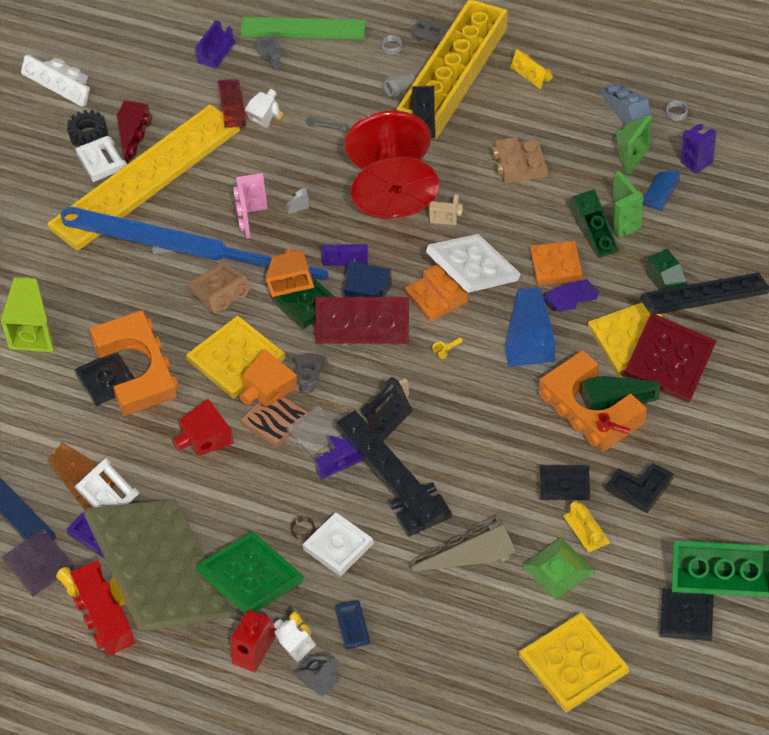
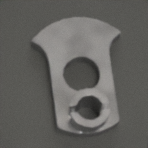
[411,18,451,44]
[293,353,328,394]

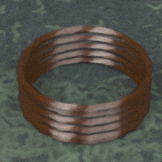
[290,516,315,540]

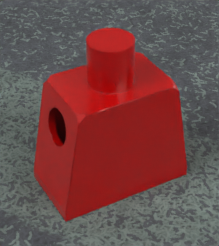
[172,399,234,456]
[231,610,276,673]

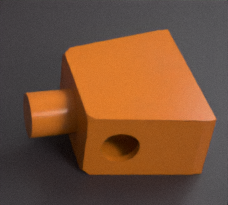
[266,249,314,297]
[239,349,297,406]

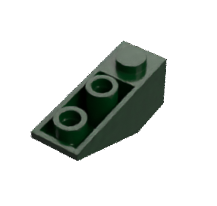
[569,189,619,259]

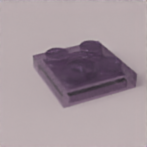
[2,528,73,597]

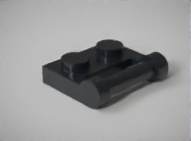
[360,377,413,441]

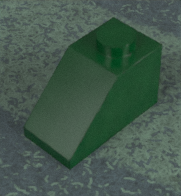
[647,248,688,290]

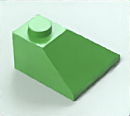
[616,115,653,175]
[523,537,594,600]

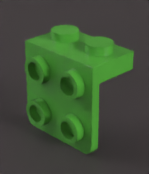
[613,171,644,238]

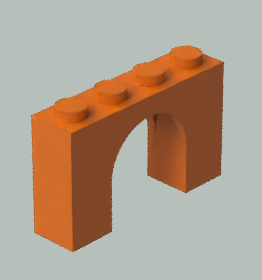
[89,310,179,417]
[539,350,647,453]

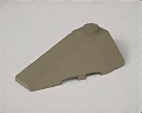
[410,514,516,571]

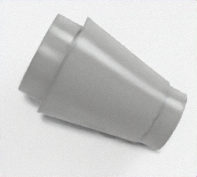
[383,73,415,97]

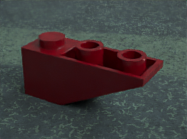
[117,100,152,164]

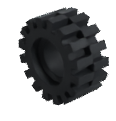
[67,110,108,147]

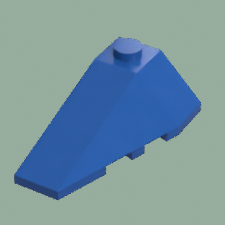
[505,287,555,367]

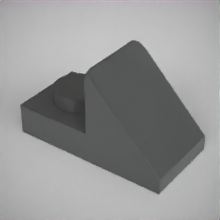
[293,655,340,696]

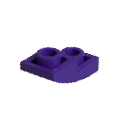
[545,279,599,311]

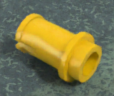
[56,567,76,597]

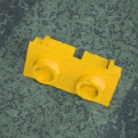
[510,49,553,89]
[563,501,610,553]

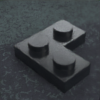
[605,463,674,513]

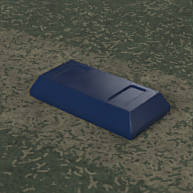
[335,600,371,650]

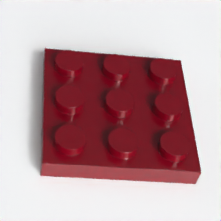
[623,314,717,403]

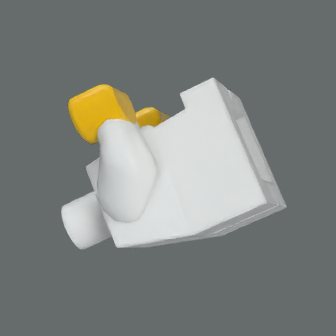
[245,89,284,128]
[274,612,316,663]

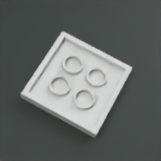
[426,234,521,293]

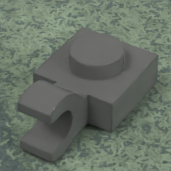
[254,34,282,69]

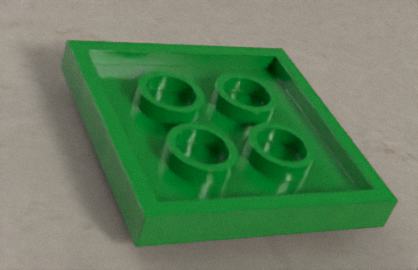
[196,531,304,614]

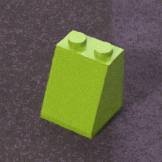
[1,277,55,353]

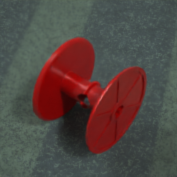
[344,110,439,219]

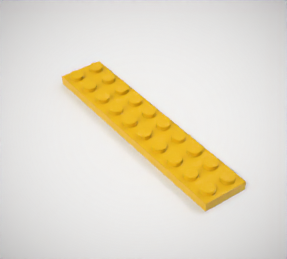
[47,104,240,252]

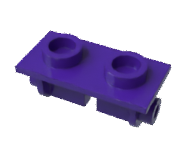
[322,244,368,266]

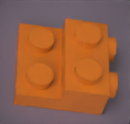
[404,264,468,322]

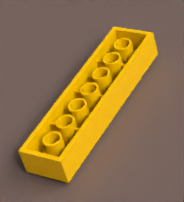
[396,0,507,140]

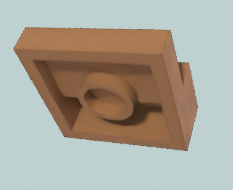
[492,137,548,184]
[185,262,251,313]

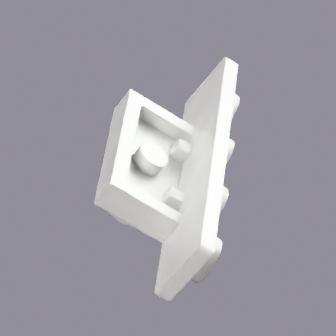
[21,54,90,107]

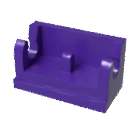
[195,20,236,69]
[680,124,716,174]

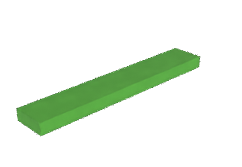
[241,17,366,40]

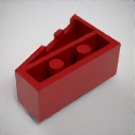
[70,560,135,657]

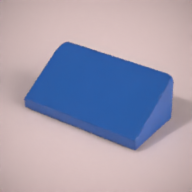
[642,170,680,211]

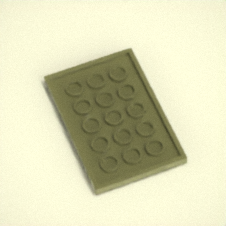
[84,499,233,631]

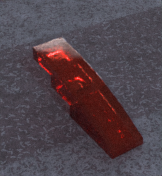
[218,79,246,128]

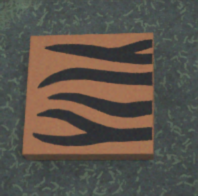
[240,397,308,448]

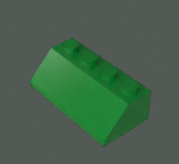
[672,541,769,598]

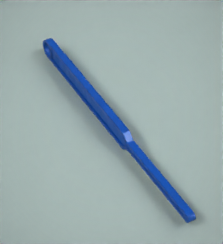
[61,207,328,280]

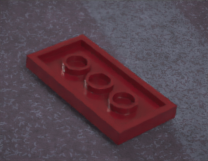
[316,297,409,344]

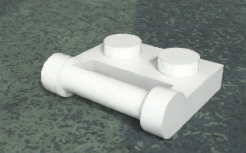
[75,136,128,182]
[75,457,140,508]

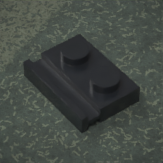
[540,465,590,500]

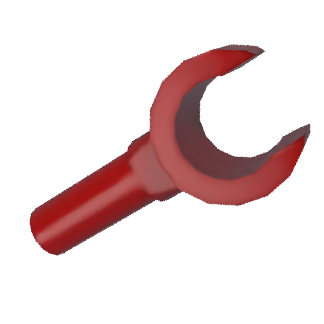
[596,413,630,434]

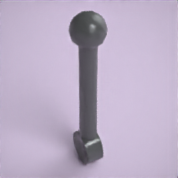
[306,117,349,133]

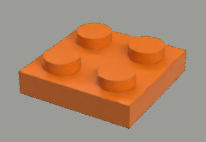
[530,241,583,286]

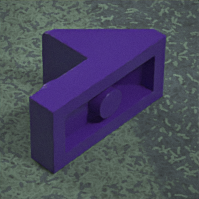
[315,436,364,480]

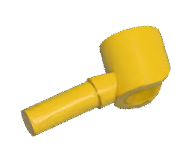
[432,337,463,359]

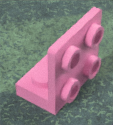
[233,173,268,239]

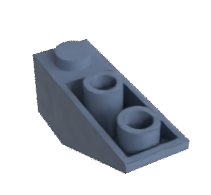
[600,83,653,126]

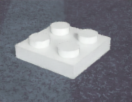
[303,512,374,577]

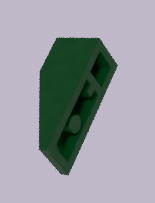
[581,376,660,411]

